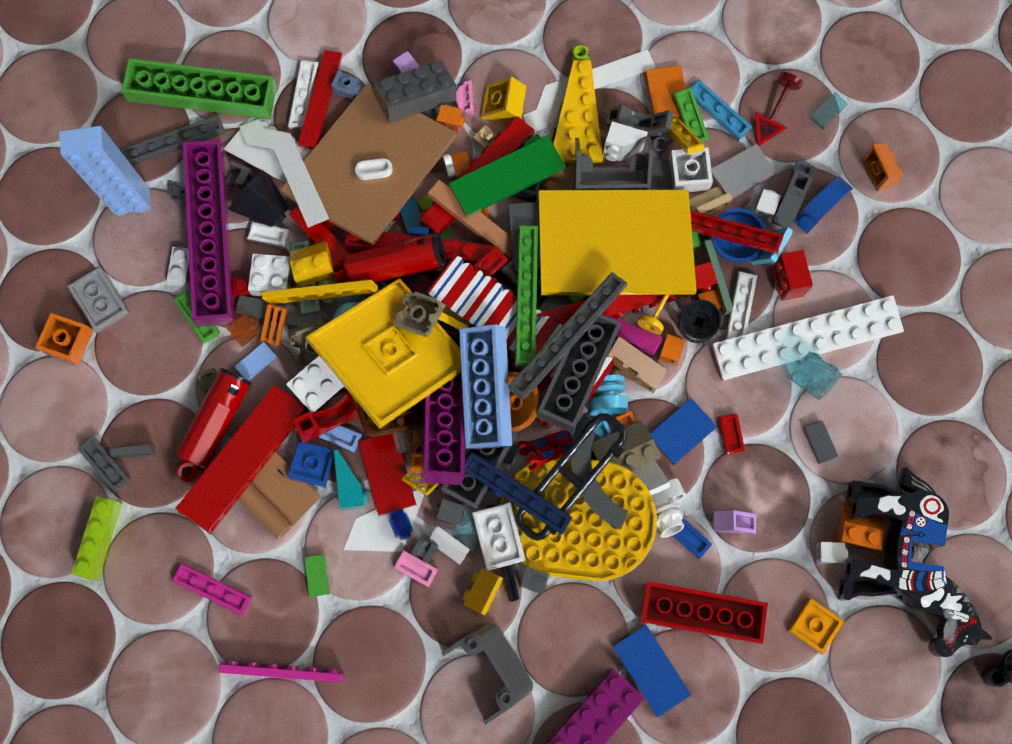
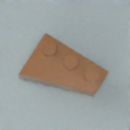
[607,337,667,393]

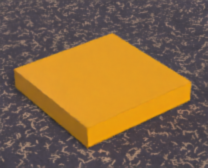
[788,598,844,655]

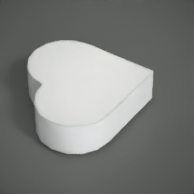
[442,154,455,178]

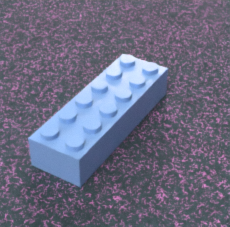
[459,325,512,449]

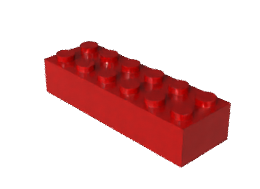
[639,581,768,644]

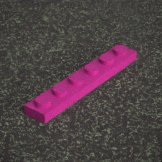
[218,660,344,683]

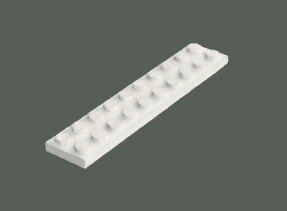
[712,295,904,381]

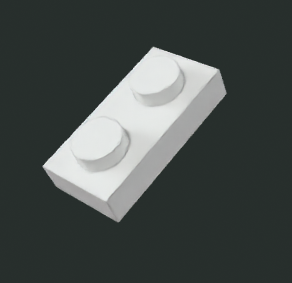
[167,247,190,286]

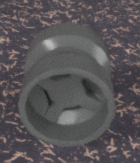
[411,537,439,564]

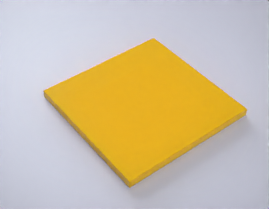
[306,278,462,429]

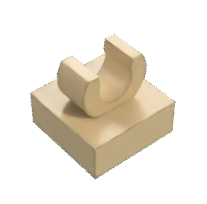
[473,125,496,149]

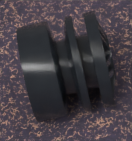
[678,299,722,344]

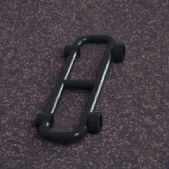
[515,413,628,541]

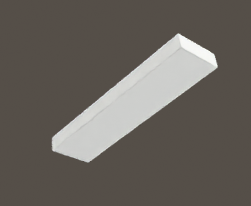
[288,60,319,130]
[725,271,757,340]

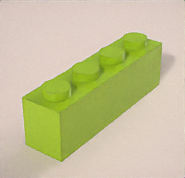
[71,496,122,581]

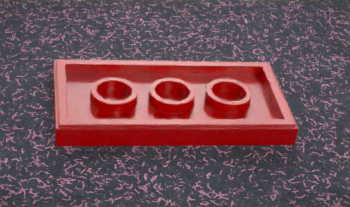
[358,433,417,516]

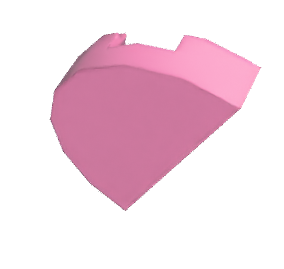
[455,80,474,116]

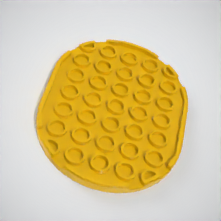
[500,458,657,581]

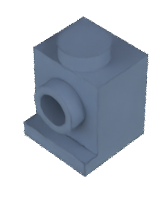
[331,70,362,101]

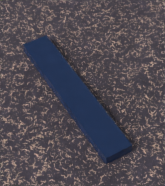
[465,452,573,534]

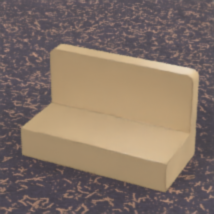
[689,186,733,215]

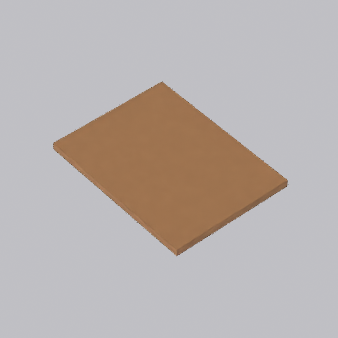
[280,84,457,246]

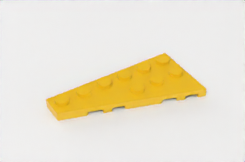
[553,60,603,164]

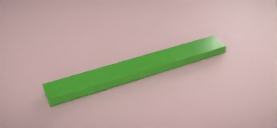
[515,225,538,367]

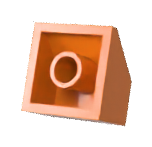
[862,143,903,191]
[836,505,885,552]

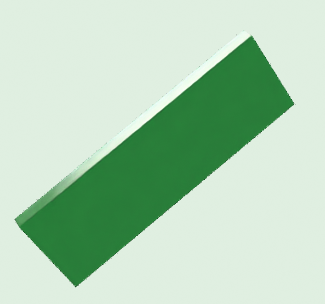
[449,135,566,217]

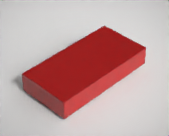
[718,413,745,455]

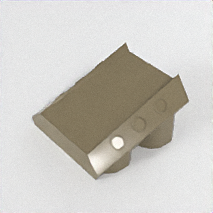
[393,292,446,337]
[287,319,325,370]

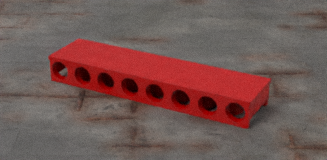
[175,385,306,535]

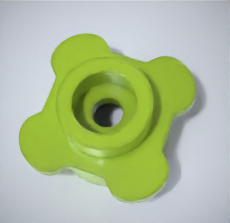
[571,45,589,62]

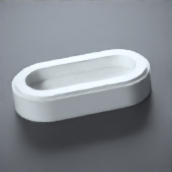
[355,158,393,180]

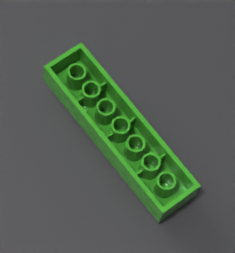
[121,58,277,120]

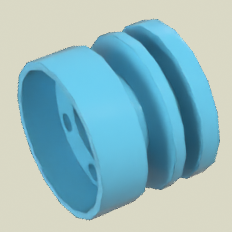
[587,375,629,416]

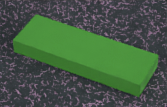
[673,87,709,142]
[173,288,220,345]

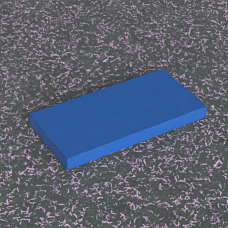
[612,625,691,717]

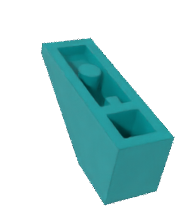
[334,450,368,511]

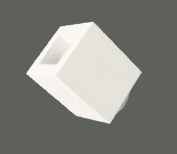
[754,189,781,221]
[816,542,848,564]

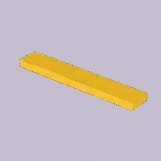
[262,280,378,304]

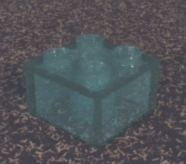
[787,351,842,400]

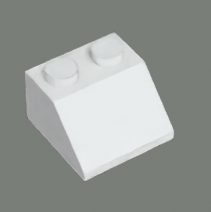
[603,122,648,162]

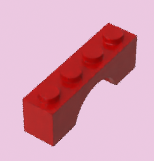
[292,392,358,444]

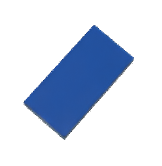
[672,518,712,559]

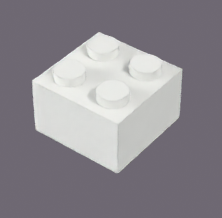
[669,147,713,192]
[248,254,293,297]

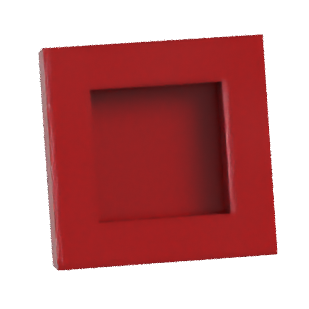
[233,277,253,298]

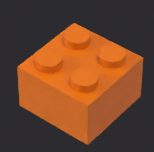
[35,313,94,366]

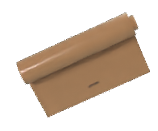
[239,452,321,540]

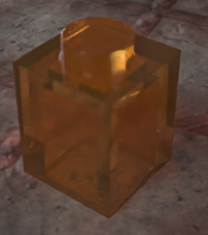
[227,315,260,347]

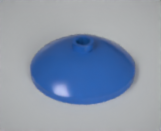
[710,208,767,263]

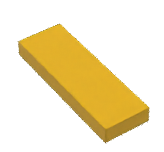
[666,117,704,155]

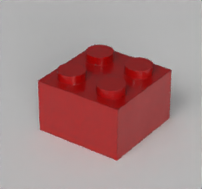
[771,250,813,301]

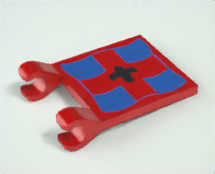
[517,430,572,471]

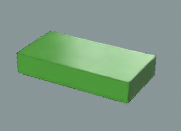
[305,554,330,597]

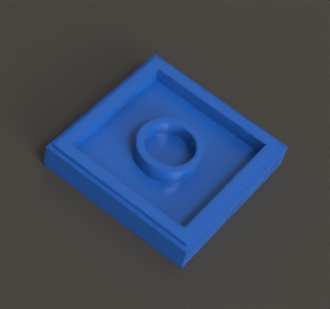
[287,441,334,488]

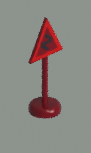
[755,72,803,146]

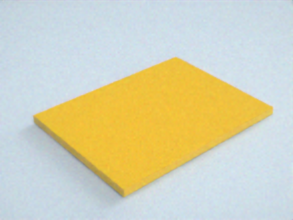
[539,190,696,295]

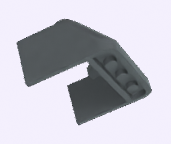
[574,136,653,190]
[441,623,533,725]

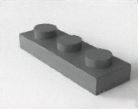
[78,436,131,493]

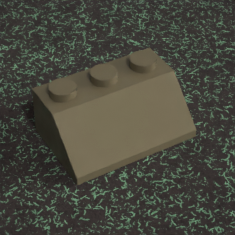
[591,420,661,471]

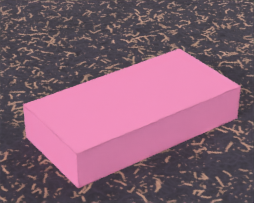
[394,550,438,587]

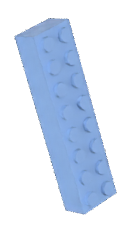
[59,126,151,215]

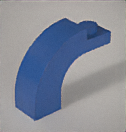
[793,176,853,234]

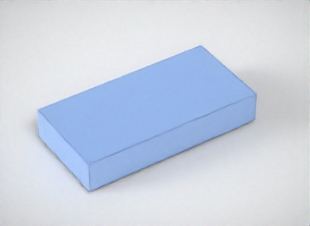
[234,342,277,381]
[319,425,362,453]

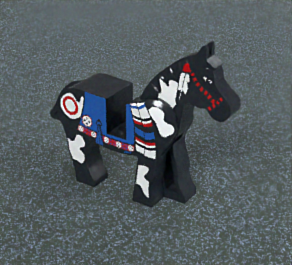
[838,467,993,657]

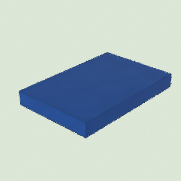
[650,398,717,465]

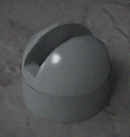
[653,137,668,152]

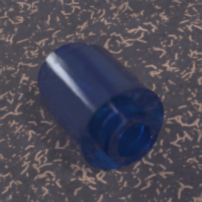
[388,509,414,540]

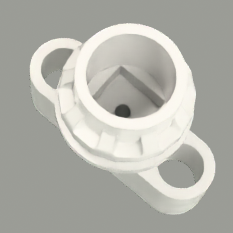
[652,478,686,538]

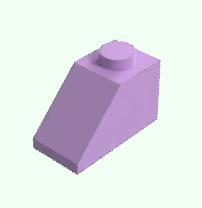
[713,510,756,534]

